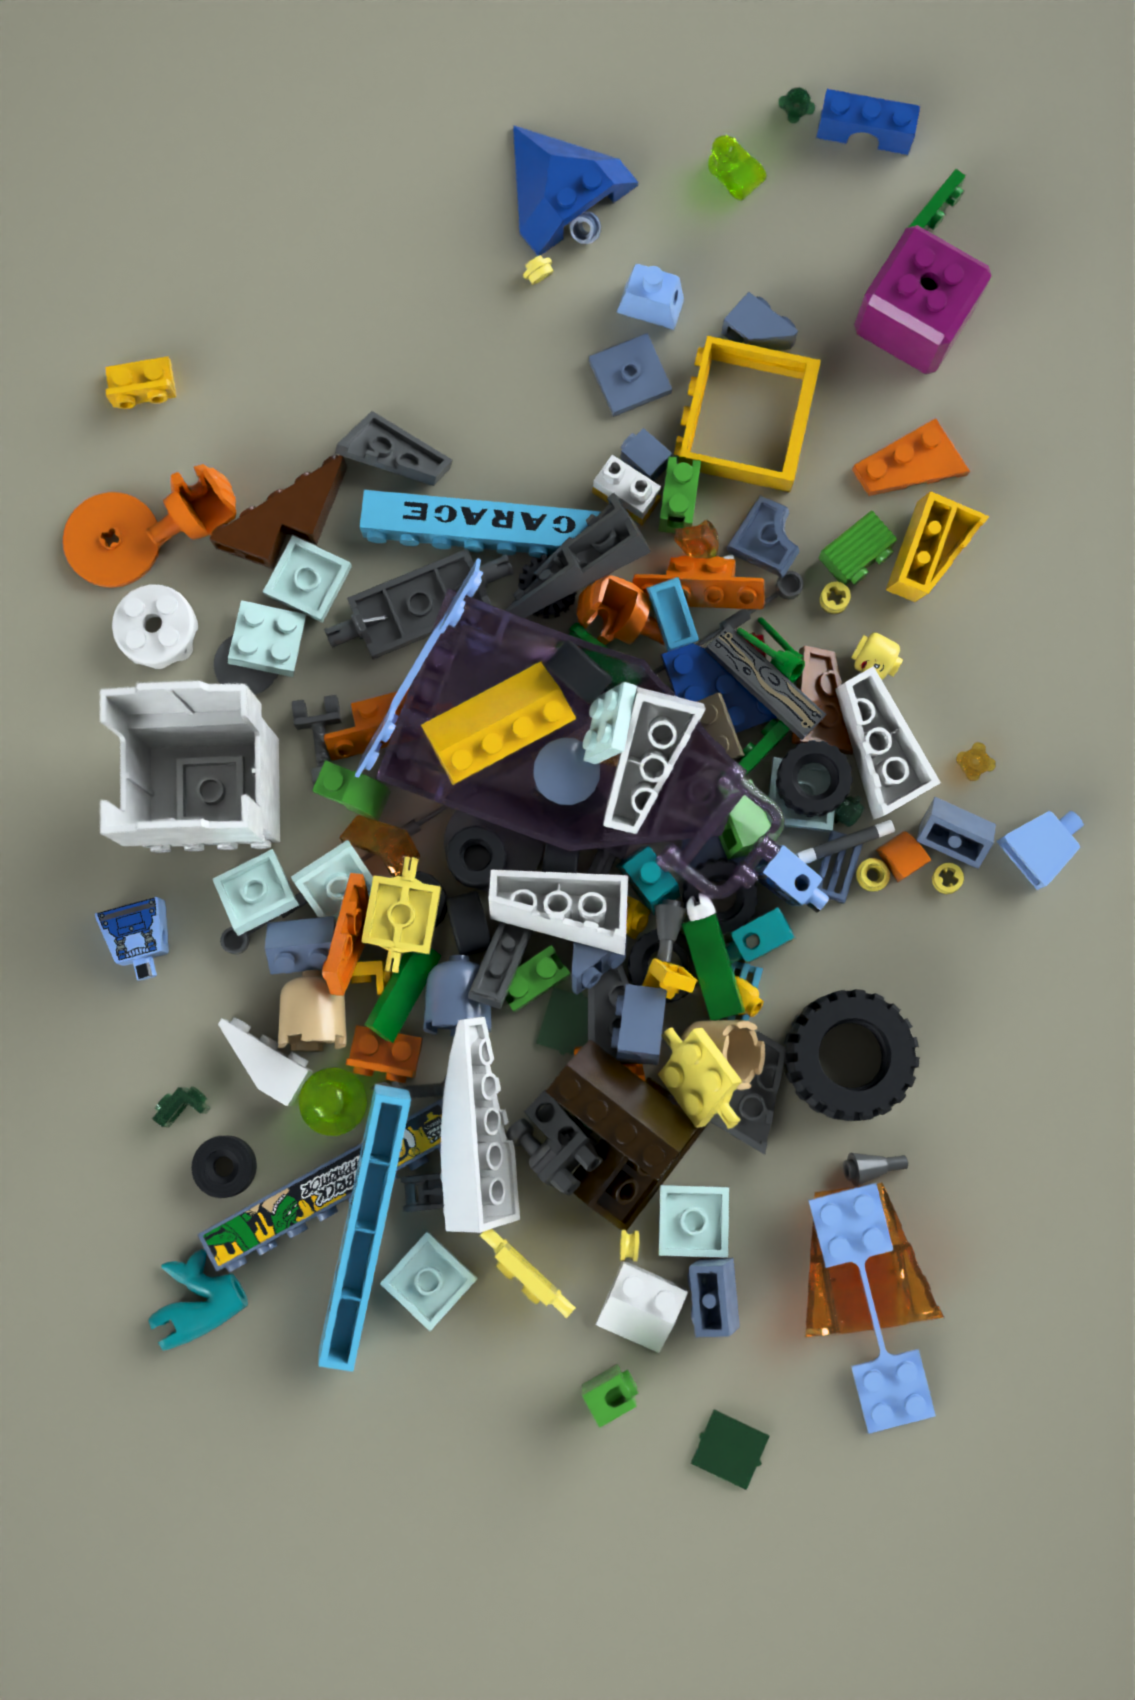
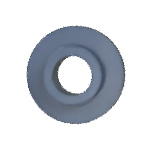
[570,211,601,244]

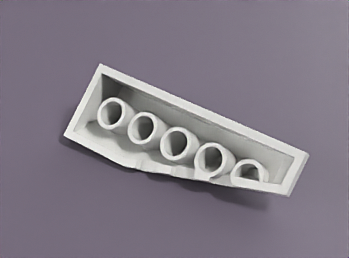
[441,1017,520,1233]

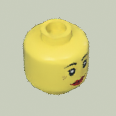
[851,632,903,680]

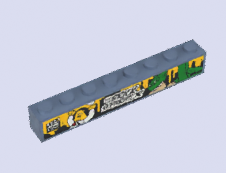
[197,1099,443,1273]

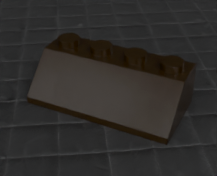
[545,1039,698,1181]
[573,1077,708,1231]

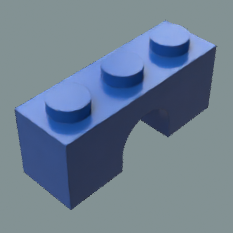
[816,89,921,155]

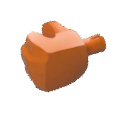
[146,464,237,547]
[576,575,665,645]

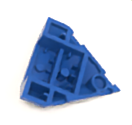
[513,125,639,256]

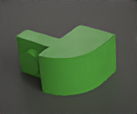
[312,760,391,822]

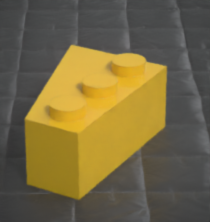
[886,491,990,602]

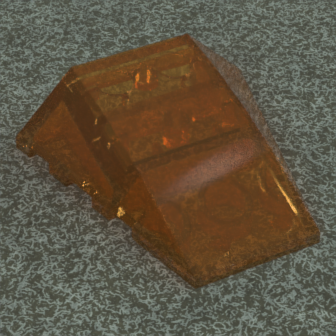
[805,1183,944,1338]

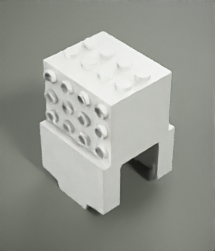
[100,681,280,853]

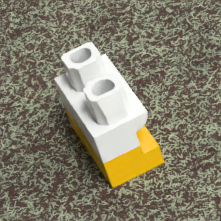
[592,455,661,526]

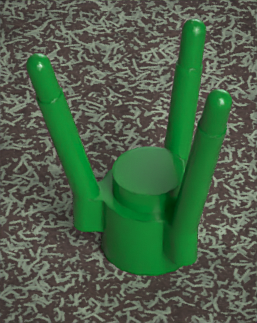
[737,617,805,683]

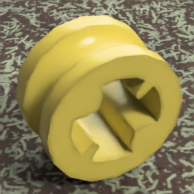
[819,581,851,614]
[932,863,964,894]
[620,1230,639,1262]

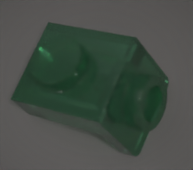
[152,1086,211,1128]

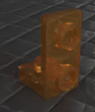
[339,815,421,877]

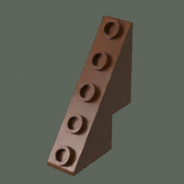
[210,455,348,569]

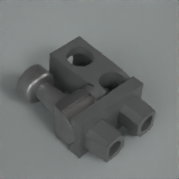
[506,1090,603,1196]

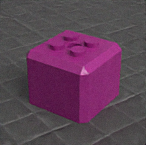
[854,225,992,374]

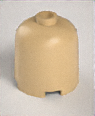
[278,970,346,1052]
[680,1020,765,1090]

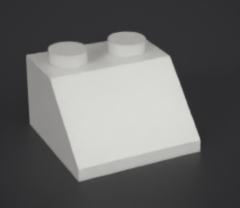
[596,1261,688,1353]

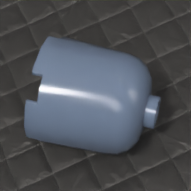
[423,955,492,1036]

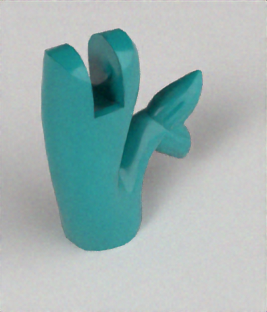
[148,1249,248,1351]

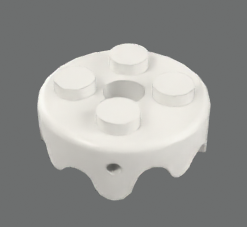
[112,584,198,669]

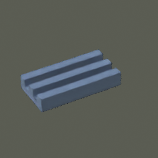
[817,830,863,904]

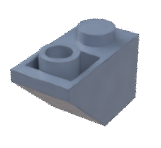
[721,292,798,350]
[572,938,627,995]

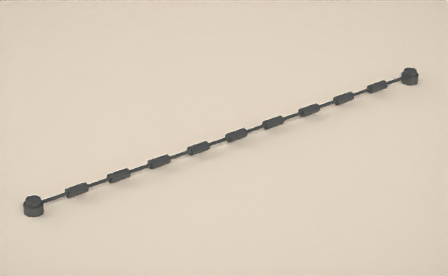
[220,571,803,954]

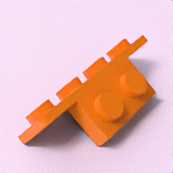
[632,556,765,610]
[324,687,453,760]

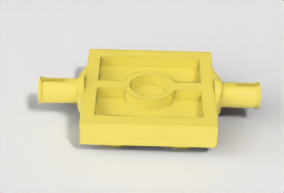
[361,857,442,973]
[658,1028,742,1129]
[480,1229,576,1318]

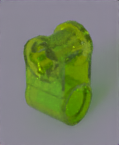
[708,135,767,201]

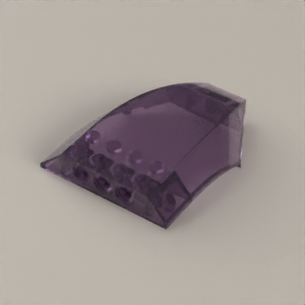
[375,588,745,851]

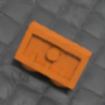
[345,1025,423,1083]

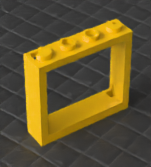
[673,336,821,492]

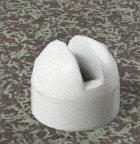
[686,893,716,921]

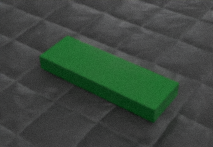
[682,914,745,1021]
[364,948,441,1043]

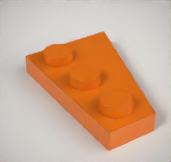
[852,418,970,496]
[322,873,369,996]

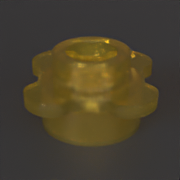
[956,742,996,781]

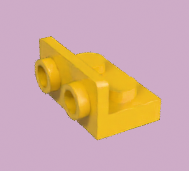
[105,356,176,409]

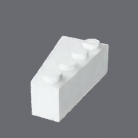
[835,666,941,820]
[603,687,705,834]
[489,870,628,955]

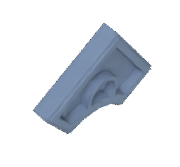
[726,495,800,578]

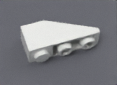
[218,1017,313,1106]

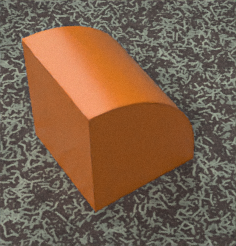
[875,831,931,882]

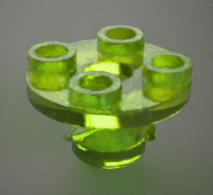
[299,1068,367,1136]

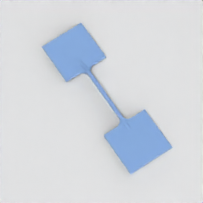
[355,558,483,778]
[808,1183,936,1434]

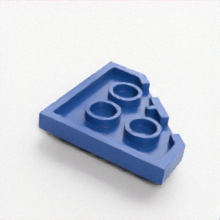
[660,643,777,733]

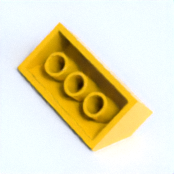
[421,662,576,785]

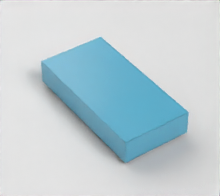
[646,577,699,651]

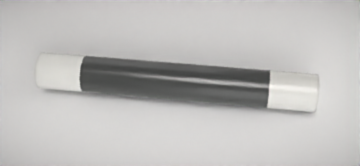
[796,820,895,864]

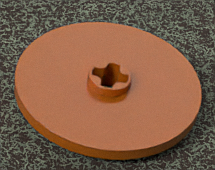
[63,492,160,588]

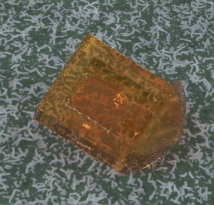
[674,519,719,558]

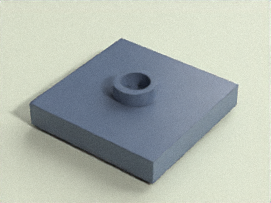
[589,333,672,417]

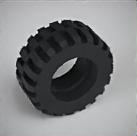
[784,989,920,1121]

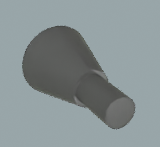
[654,899,687,963]
[843,1152,908,1187]

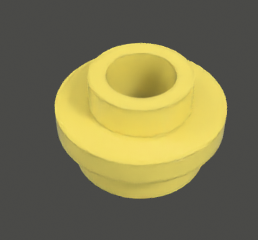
[523,255,554,285]
[856,858,890,892]

